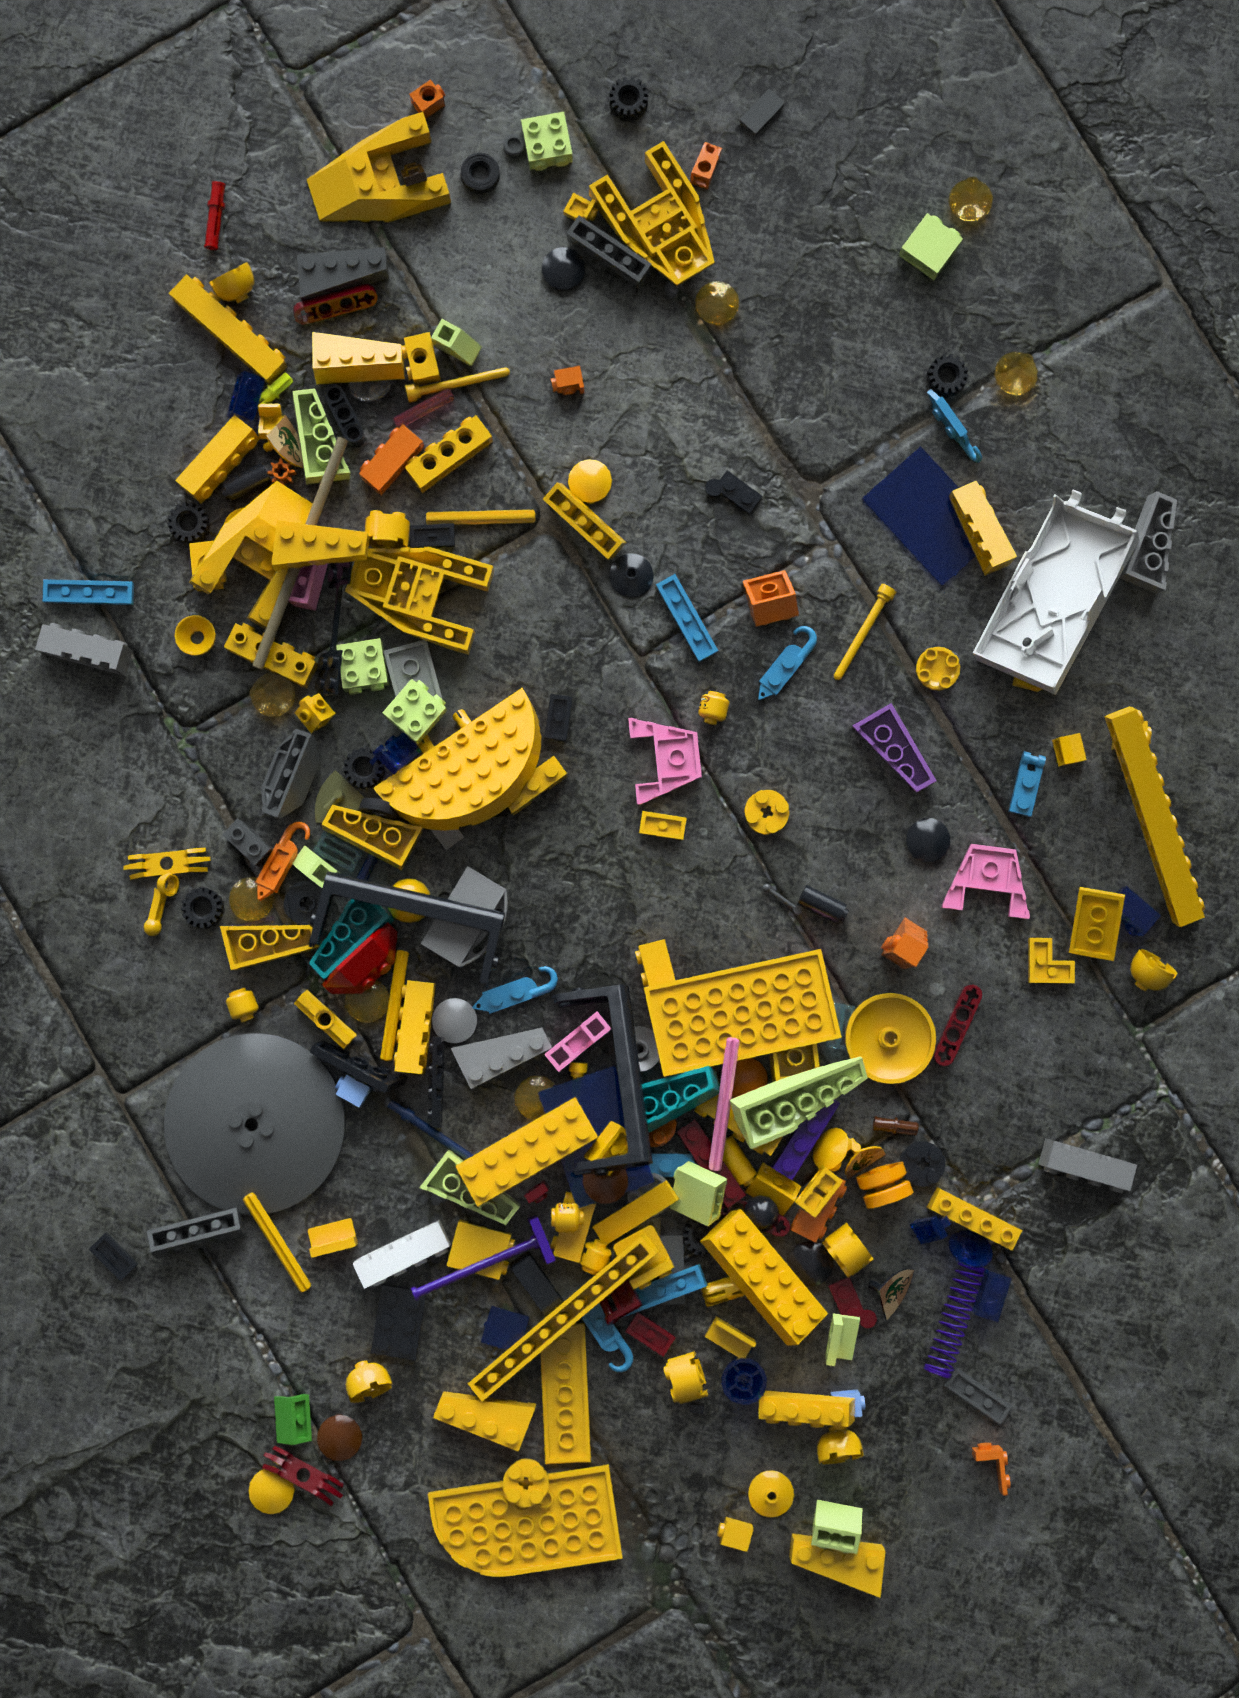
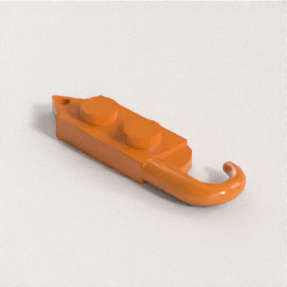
[255,821,310,901]

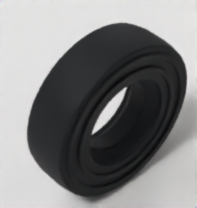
[460,153,500,194]
[359,798,399,821]

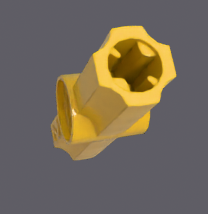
[294,989,357,1049]

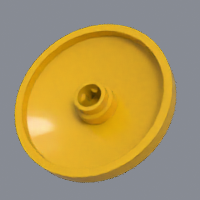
[845,993,936,1084]

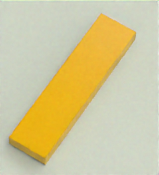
[593,1180,679,1244]

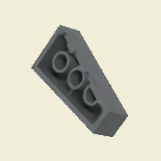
[297,247,389,301]

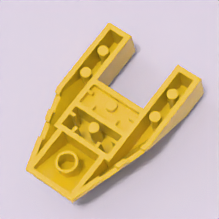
[307,112,451,222]
[589,141,715,286]
[189,481,313,630]
[345,547,495,655]

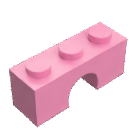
[544,1011,611,1072]

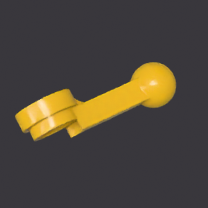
[143,873,179,936]

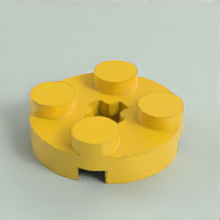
[744,790,789,835]
[503,1459,549,1507]

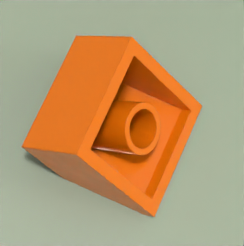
[743,570,799,626]

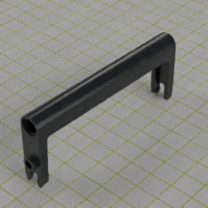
[309,871,505,989]
[552,985,653,1176]

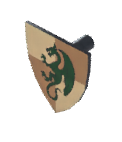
[868,1269,914,1320]

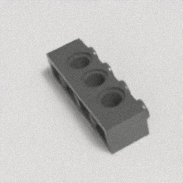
[566,215,652,289]
[147,1208,246,1259]

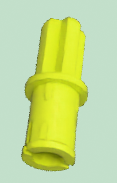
[253,372,293,406]

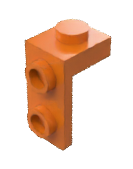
[972,1443,1010,1496]

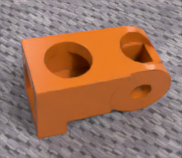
[690,142,722,190]

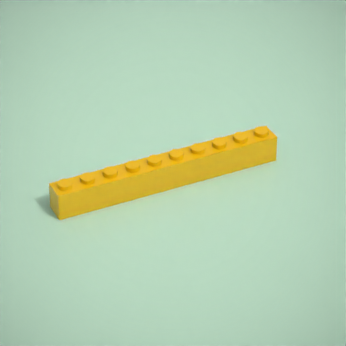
[1104,706,1205,927]
[468,1234,659,1402]

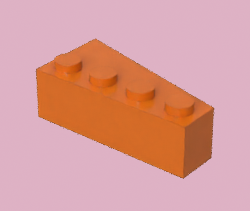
[881,917,928,969]

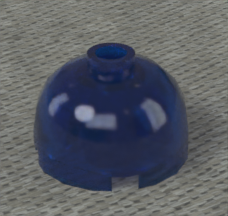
[721,1357,767,1405]

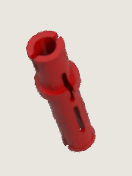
[204,181,226,250]

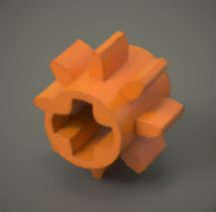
[268,458,297,486]

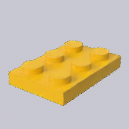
[1069,887,1125,961]

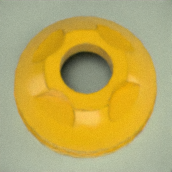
[175,615,216,656]

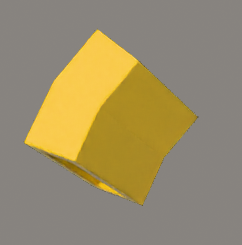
[1052,733,1087,767]

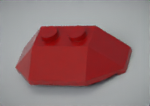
[322,922,397,994]

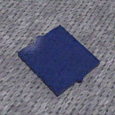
[481,1305,529,1350]

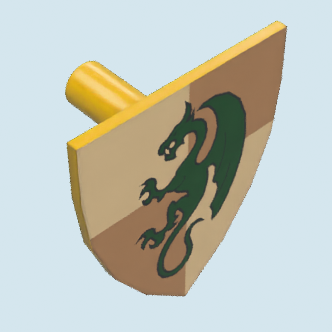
[263,415,303,468]
[845,1138,885,1179]

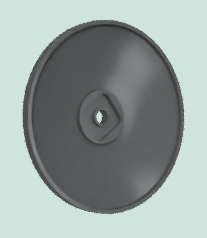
[164,1033,346,1215]

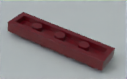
[676,1120,746,1209]

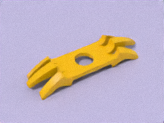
[123,848,211,880]

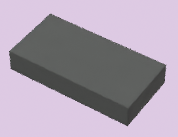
[739,89,785,136]

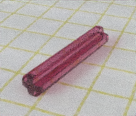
[393,389,454,428]

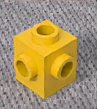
[295,693,336,733]

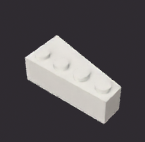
[353,1220,451,1289]

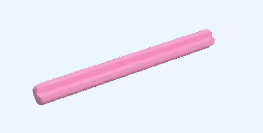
[709,1037,739,1171]

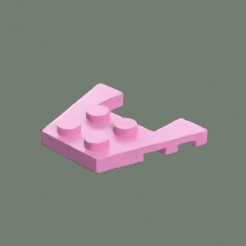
[628,718,702,805]
[941,844,1030,919]

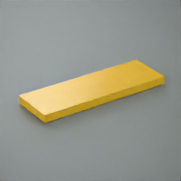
[541,1323,591,1464]

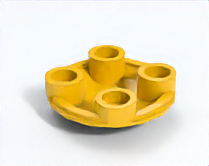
[568,459,612,504]
[916,647,960,691]
[813,1128,853,1171]
[248,1467,295,1514]

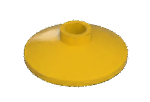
[748,1470,794,1517]

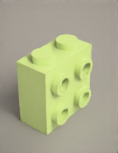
[521,112,573,171]
[899,213,963,280]
[336,638,389,695]
[382,679,447,744]
[670,1161,727,1226]
[811,1500,862,1554]

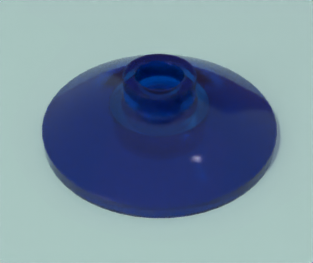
[949,1230,993,1268]

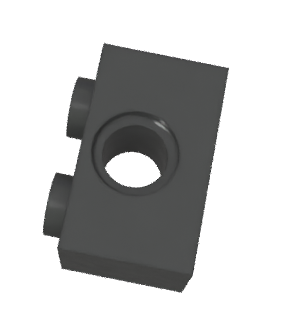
[222,818,273,867]

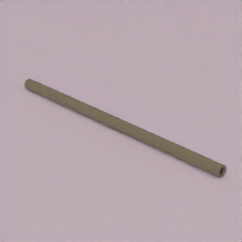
[252,437,348,670]

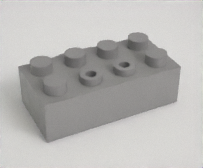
[421,866,508,967]

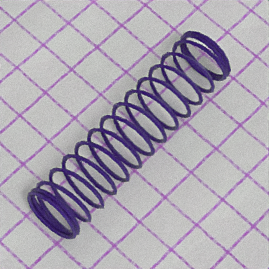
[924,1260,986,1379]

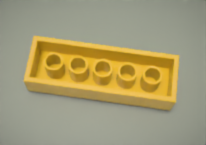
[455,1097,598,1207]
[700,1209,828,1346]

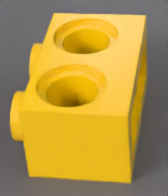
[795,1165,843,1218]

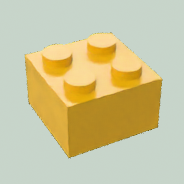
[769,1044,820,1083]

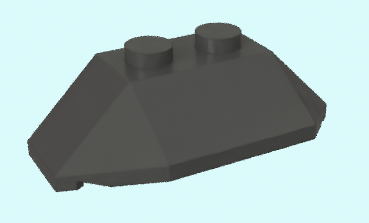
[261,729,320,819]

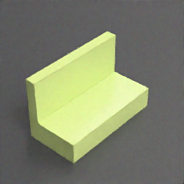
[825,1313,860,1366]

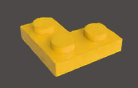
[1028,938,1075,983]

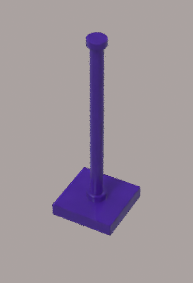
[411,1216,555,1301]

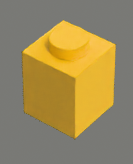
[717,1517,753,1552]

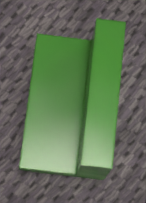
[274,1394,312,1445]

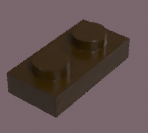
[400,162,427,187]

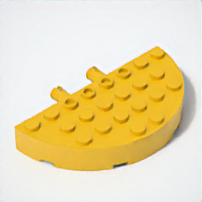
[374,688,541,831]

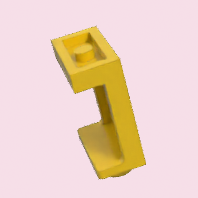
[447,1219,515,1280]

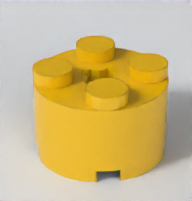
[365,510,410,549]
[822,1222,874,1278]
[664,1351,708,1404]

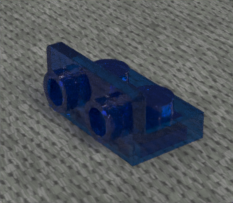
[226,371,265,420]
[369,733,422,775]

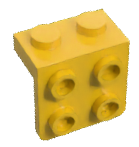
[613,1225,674,1290]

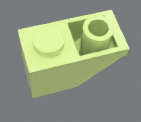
[431,319,482,366]
[293,846,340,888]

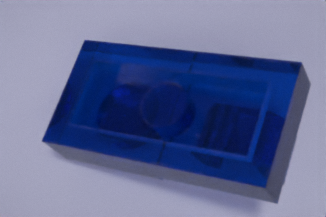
[910,1216,952,1244]

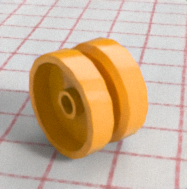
[856,1162,914,1209]

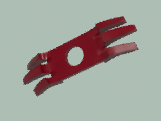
[262,1446,344,1507]

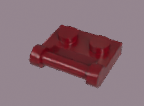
[599,1278,643,1325]

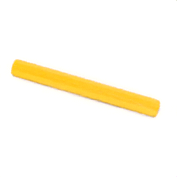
[426,510,535,525]
[380,950,409,1061]
[243,1193,311,1293]

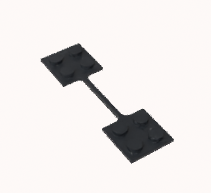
[315,562,353,697]

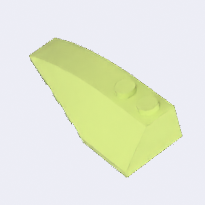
[730,1057,868,1149]

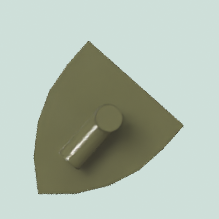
[315,770,365,823]

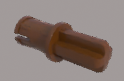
[873,1116,919,1136]

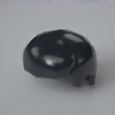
[744,1195,779,1232]

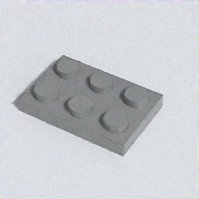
[383,640,443,699]

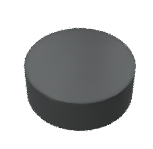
[503,134,525,158]

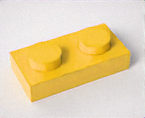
[639,811,687,840]

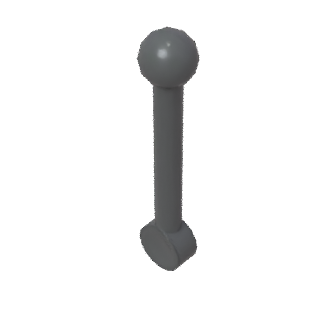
[762,884,802,914]

